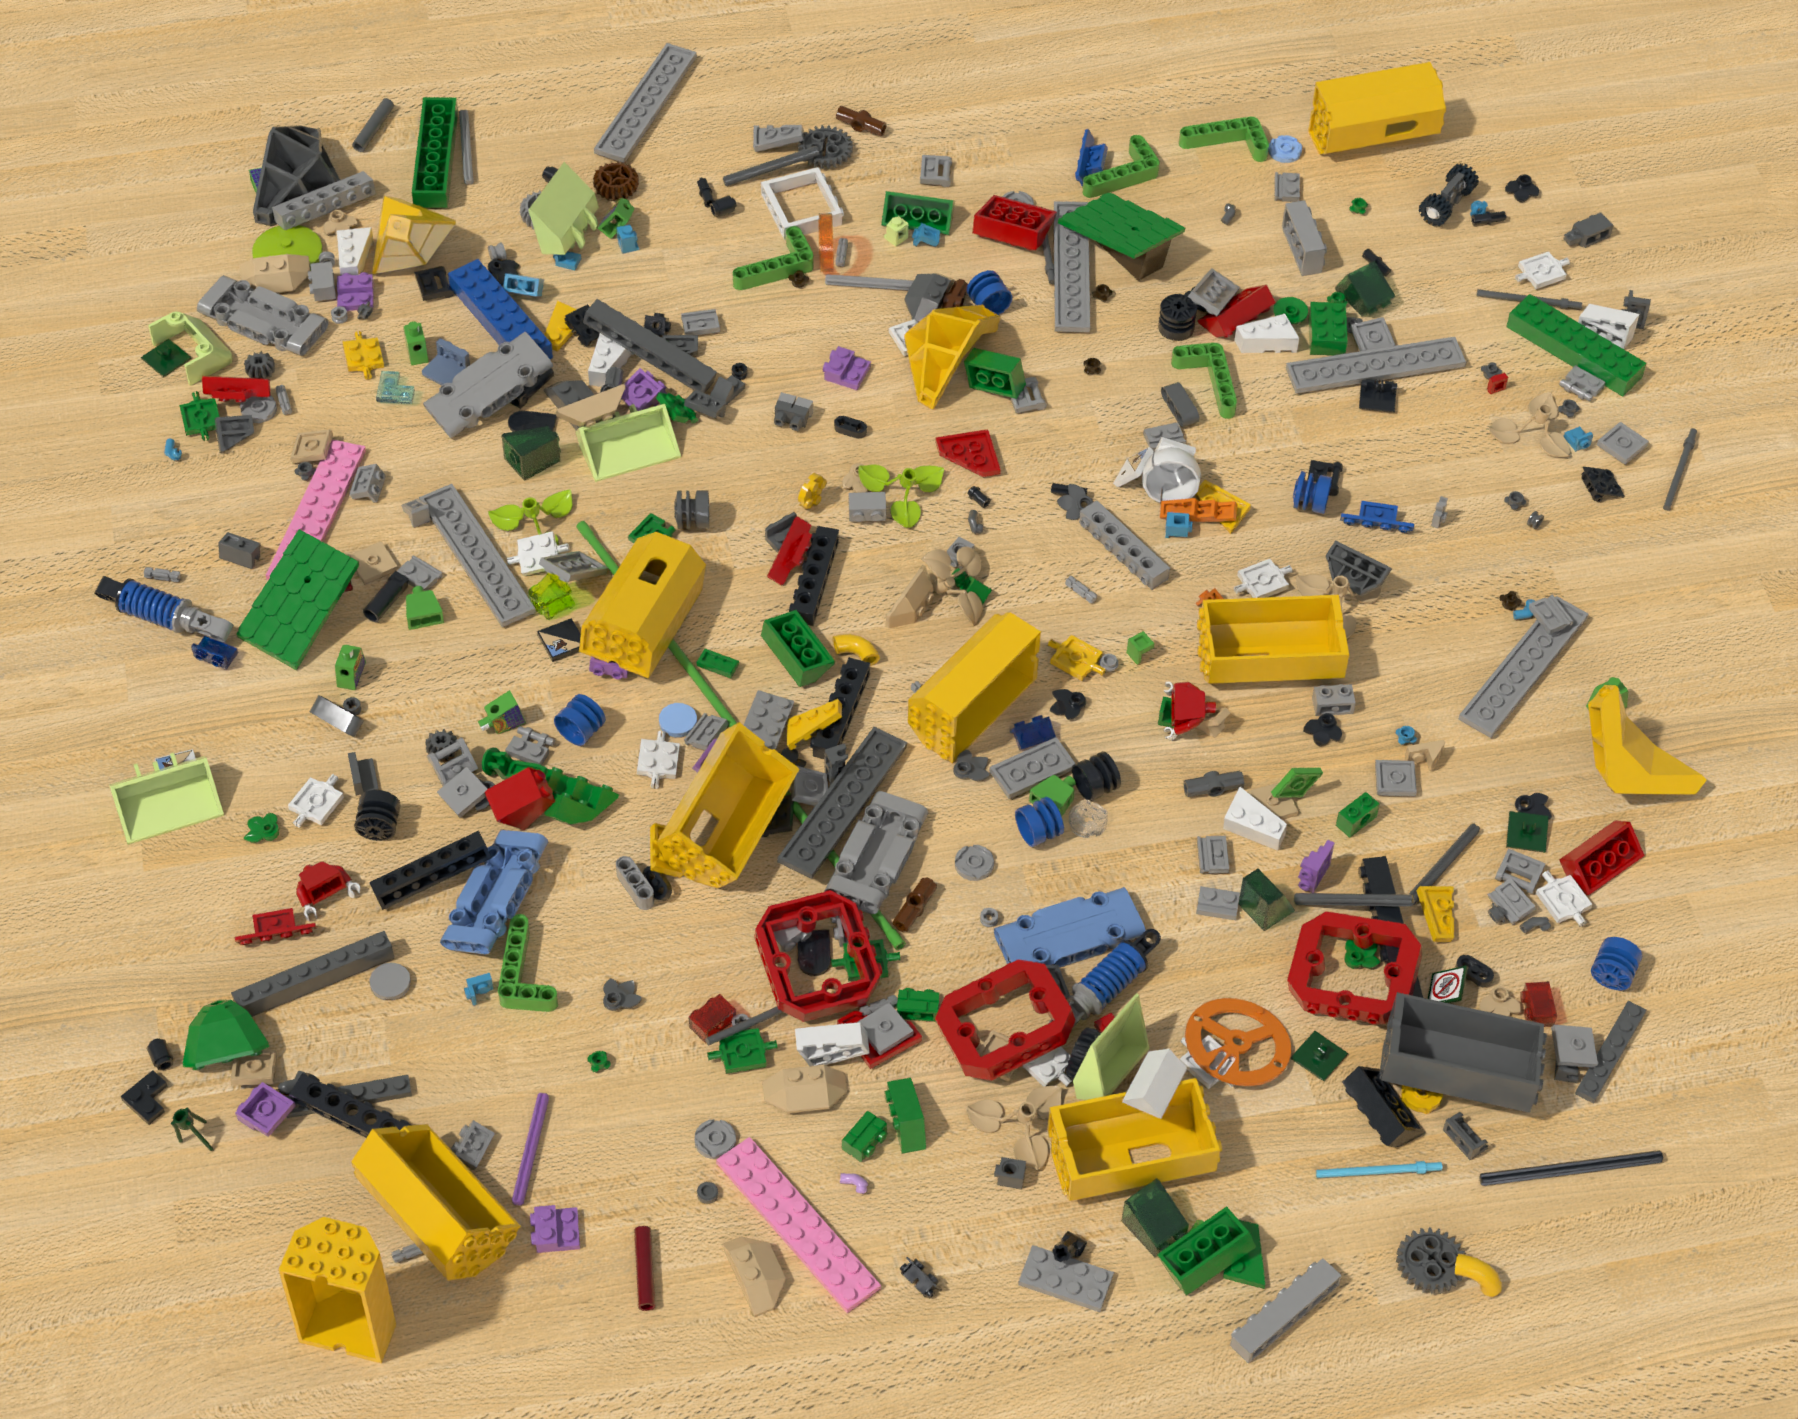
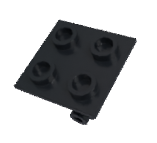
[564,304,600,347]
[1359,378,1398,413]
[1581,466,1625,502]

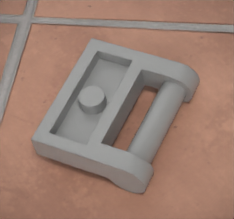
[920,155,952,187]
[1010,377,1047,413]
[427,737,478,786]
[1495,849,1546,894]

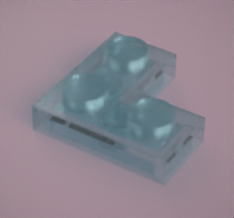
[376,371,415,404]

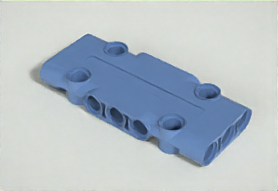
[440,830,548,954]
[994,887,1146,967]

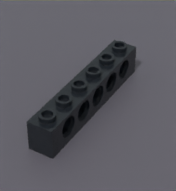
[789,526,839,626]
[810,657,870,759]
[369,830,492,910]
[289,1073,411,1138]

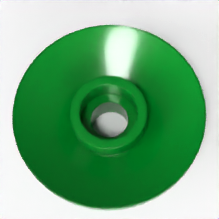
[1273,297,1308,324]

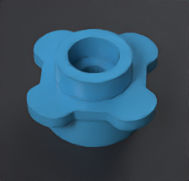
[1470,201,1488,217]
[1395,726,1417,745]

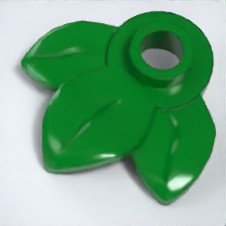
[244,813,279,843]
[1344,939,1380,969]

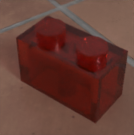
[1520,981,1557,1027]
[689,994,736,1043]

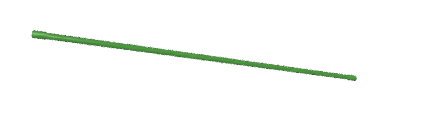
[576,521,906,950]

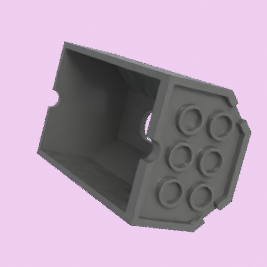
[1379,992,1547,1113]

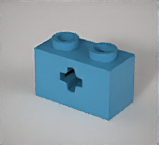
[503,273,544,297]

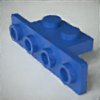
[1075,129,1108,187]
[1340,501,1415,533]

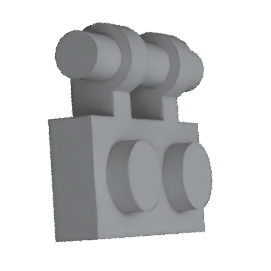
[1559,366,1605,402]
[505,726,555,765]

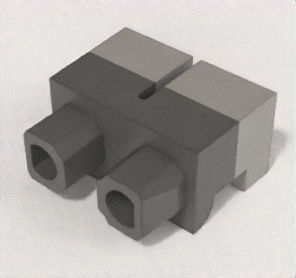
[774,392,813,431]

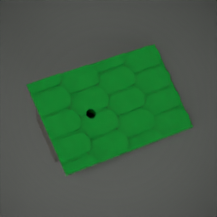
[1058,193,1186,281]
[236,529,359,671]

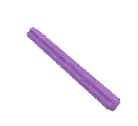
[512,1093,549,1206]

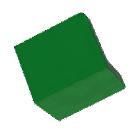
[959,576,992,605]
[1158,696,1175,728]

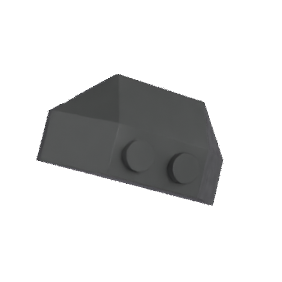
[904,273,955,322]
[543,381,597,431]
[1326,540,1392,596]

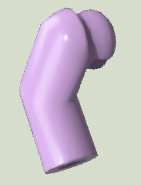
[840,1173,868,1193]

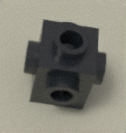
[644,313,671,338]

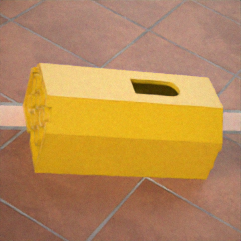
[1308,62,1446,154]
[579,532,706,679]
[1197,595,1349,684]
[908,612,1041,764]
[657,722,800,889]
[1048,1078,1222,1201]
[351,1124,521,1281]
[278,1217,396,1364]

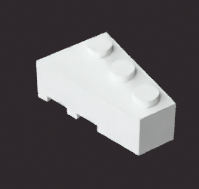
[795,1022,869,1066]

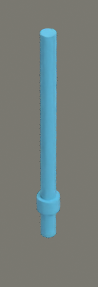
[1316,1161,1442,1178]

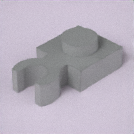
[1431,496,1448,529]

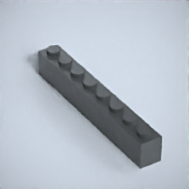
[583,299,717,393]
[231,931,394,1017]

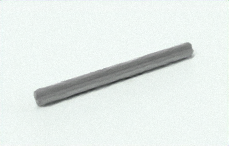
[459,109,474,185]
[825,274,914,291]

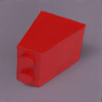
[485,767,555,830]

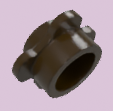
[788,270,809,288]
[1092,284,1113,302]
[1083,358,1101,374]
[1499,591,1522,610]

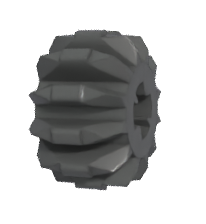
[244,351,275,379]
[425,729,458,762]

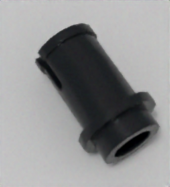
[967,486,991,508]

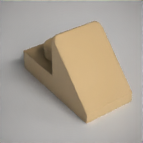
[1197,707,1230,738]
[1405,740,1445,772]

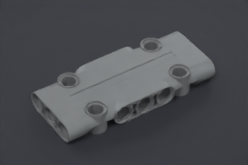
[197,275,329,356]
[423,332,553,438]
[824,791,928,914]

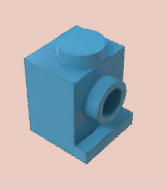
[617,225,639,254]
[1165,512,1192,538]

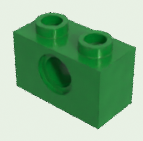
[1336,792,1380,838]

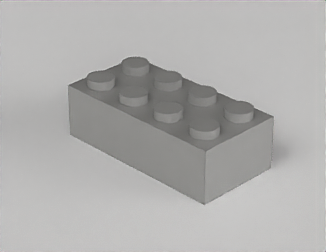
[1282,200,1327,276]

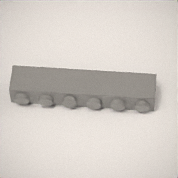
[1230,1258,1342,1364]

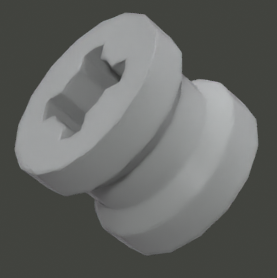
[488,242,507,261]

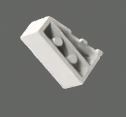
[337,227,374,276]
[1578,304,1639,349]
[1235,314,1299,353]
[588,333,634,387]
[1223,787,1287,851]

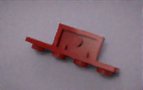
[202,376,271,402]
[767,516,812,586]
[234,908,317,945]

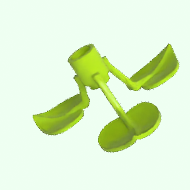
[858,464,944,528]
[488,489,573,545]

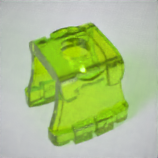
[528,572,575,620]

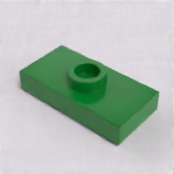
[696,649,739,678]

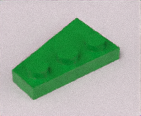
[1223,1219,1266,1289]

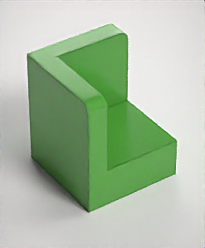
[1126,631,1155,665]

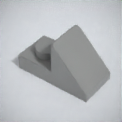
[401,498,430,528]

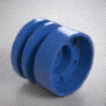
[967,270,1013,315]
[1293,471,1332,514]
[554,694,606,746]
[1015,797,1064,847]
[1591,937,1643,991]

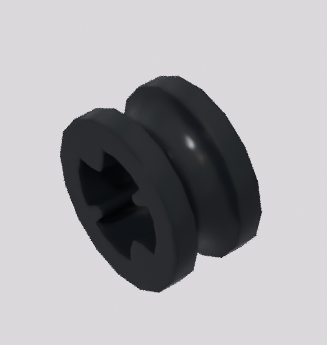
[732,363,748,380]

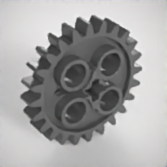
[798,125,853,169]
[1396,1227,1465,1294]

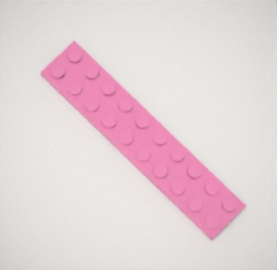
[266,439,366,580]
[716,1137,881,1313]

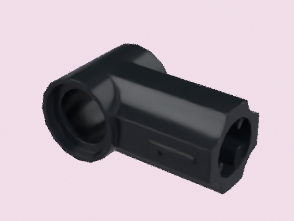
[1052,1231,1087,1263]

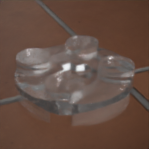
[1068,800,1108,838]

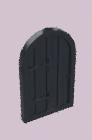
[508,411,557,438]
[797,930,831,976]

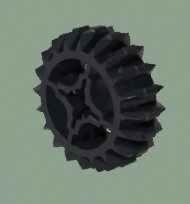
[1066,1027,1101,1080]

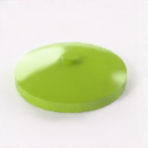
[252,225,323,271]

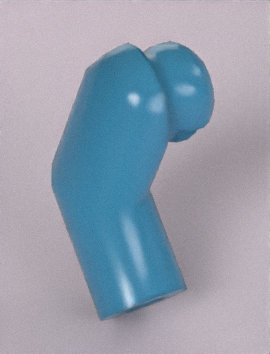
[164,439,182,461]
[1513,599,1535,620]

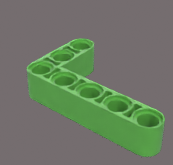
[1179,116,1269,162]
[1082,135,1160,198]
[732,226,814,291]
[1171,343,1237,419]
[498,914,558,1012]

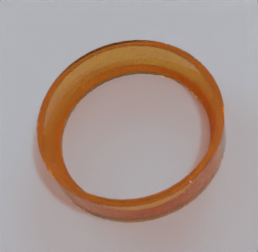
[818,213,834,272]

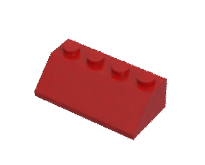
[1197,284,1276,338]
[1559,820,1645,896]

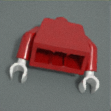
[1164,681,1216,740]
[296,861,360,922]

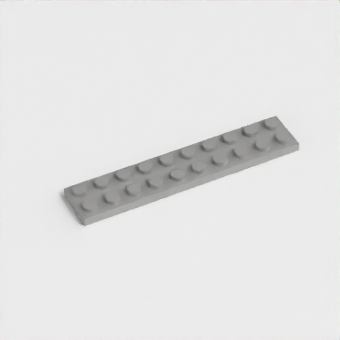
[594,43,697,163]
[1054,201,1090,332]
[1286,337,1466,394]
[419,484,536,627]
[1458,596,1589,738]

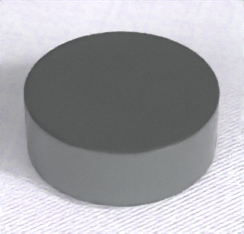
[697,1182,718,1204]

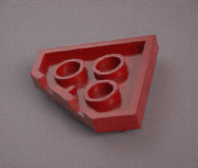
[935,429,1001,477]
[837,1011,922,1069]

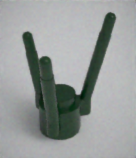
[171,1107,214,1151]

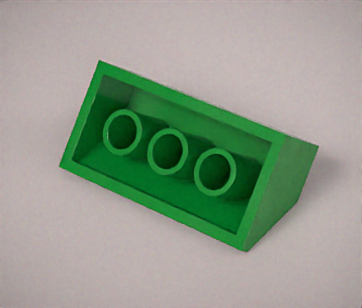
[881,191,955,235]
[761,610,835,687]
[1157,1206,1256,1296]

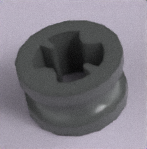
[1527,511,1544,529]
[343,697,361,716]

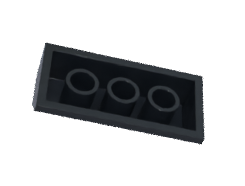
[1342,1066,1426,1147]

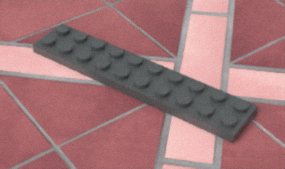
[777,727,908,879]

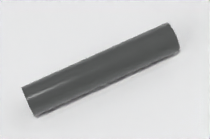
[352,98,394,152]

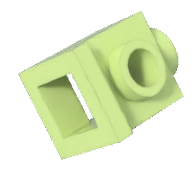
[884,217,908,246]

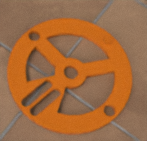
[1185,998,1291,1086]

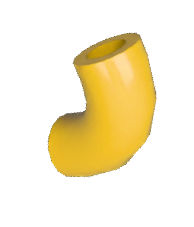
[833,634,880,666]
[1455,1254,1502,1297]

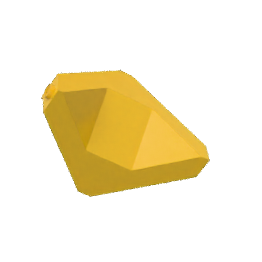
[372,195,456,274]
[904,305,1001,410]
[1588,685,1707,795]

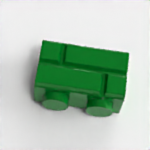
[897,988,940,1022]
[842,1111,888,1162]

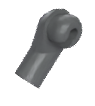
[1221,203,1236,225]
[968,510,983,534]
[1520,917,1551,933]
[278,1071,307,1094]

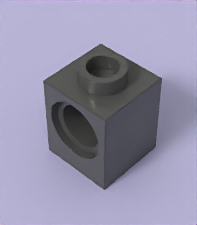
[994,1157,1026,1190]

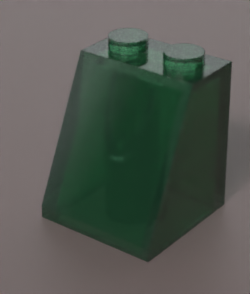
[1335,261,1396,316]
[501,426,561,481]
[1238,868,1295,931]
[1122,1178,1189,1258]

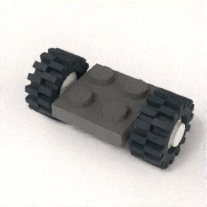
[1419,163,1479,226]

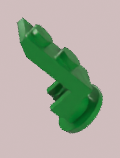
[482,747,548,780]

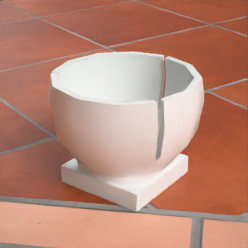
[1142,437,1201,503]

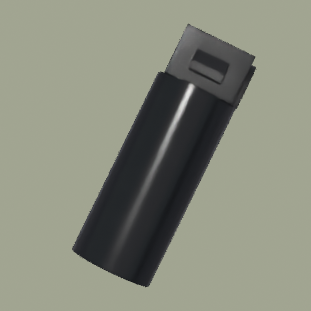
[509,368,554,409]
[363,570,409,622]

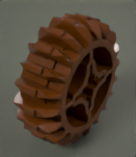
[593,161,639,201]

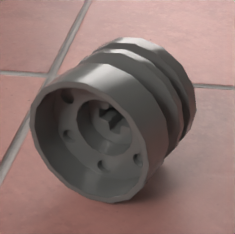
[674,490,709,529]

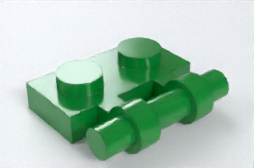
[656,392,698,424]
[628,513,676,543]

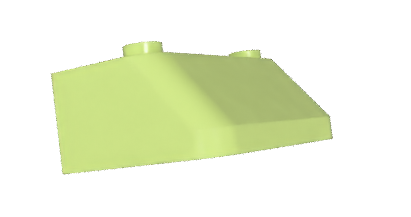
[148,312,233,386]

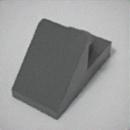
[710,375,745,405]

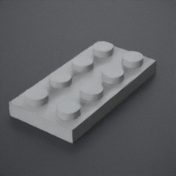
[1188,268,1240,316]
[539,551,608,582]
[744,690,794,750]
[989,737,1075,799]
[1018,1245,1114,1312]

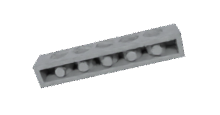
[272,171,376,230]
[1079,500,1170,590]

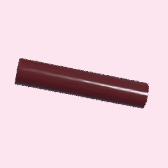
[634,1226,655,1311]

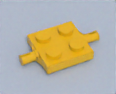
[342,331,384,380]
[1048,635,1106,681]

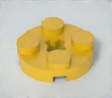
[798,473,827,509]
[1401,1085,1443,1114]

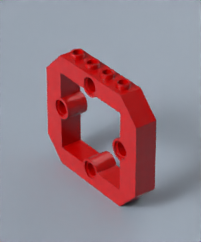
[754,890,882,1022]
[1287,911,1422,1025]
[935,959,1076,1081]

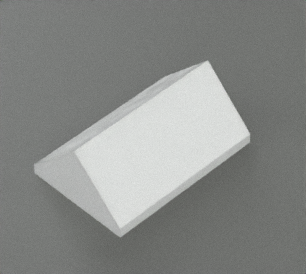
[1122,1049,1187,1119]

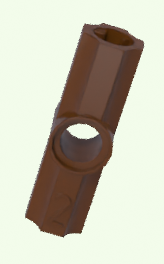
[836,106,887,136]
[941,279,968,309]
[893,877,937,932]

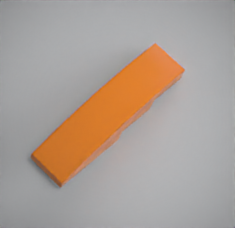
[1160,498,1238,522]

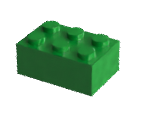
[1308,302,1348,356]
[964,348,1026,399]

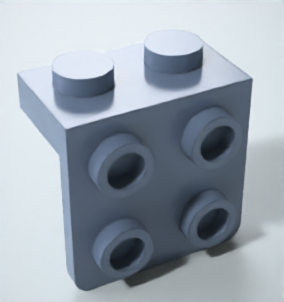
[422,338,470,385]

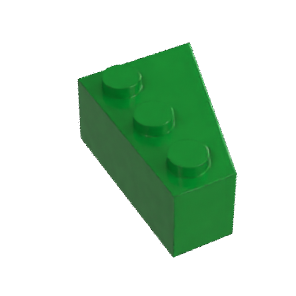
[884,1077,926,1154]

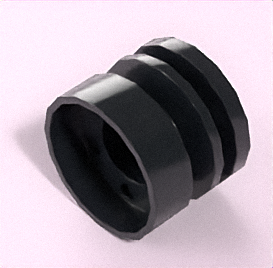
[1158,294,1197,341]
[1072,751,1121,802]
[354,790,401,841]

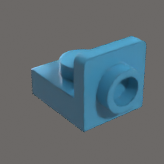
[912,223,940,247]
[553,251,581,271]
[1564,426,1593,452]
[464,973,493,1005]

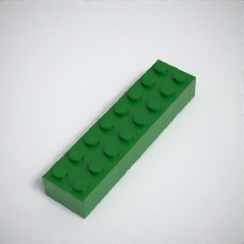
[412,97,458,208]
[1506,294,1647,397]

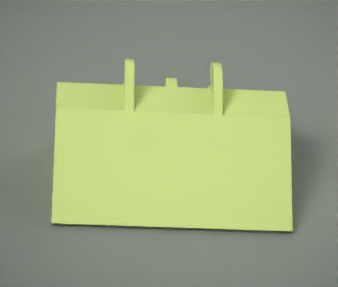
[529,162,599,255]
[576,404,681,482]
[109,753,224,845]
[1073,993,1150,1100]

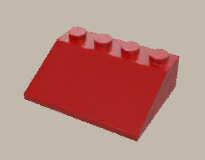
[972,195,1057,250]

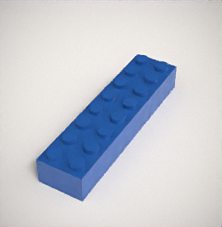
[448,259,553,359]

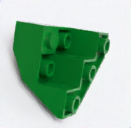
[544,767,619,824]
[182,1000,270,1070]

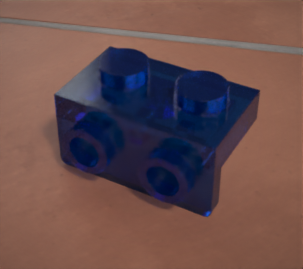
[191,636,238,669]
[1010,715,1056,750]

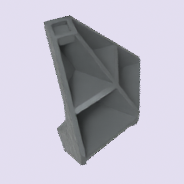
[253,125,340,226]

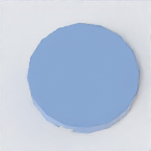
[1269,135,1302,163]
[659,703,697,737]

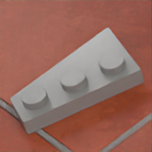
[753,125,804,152]

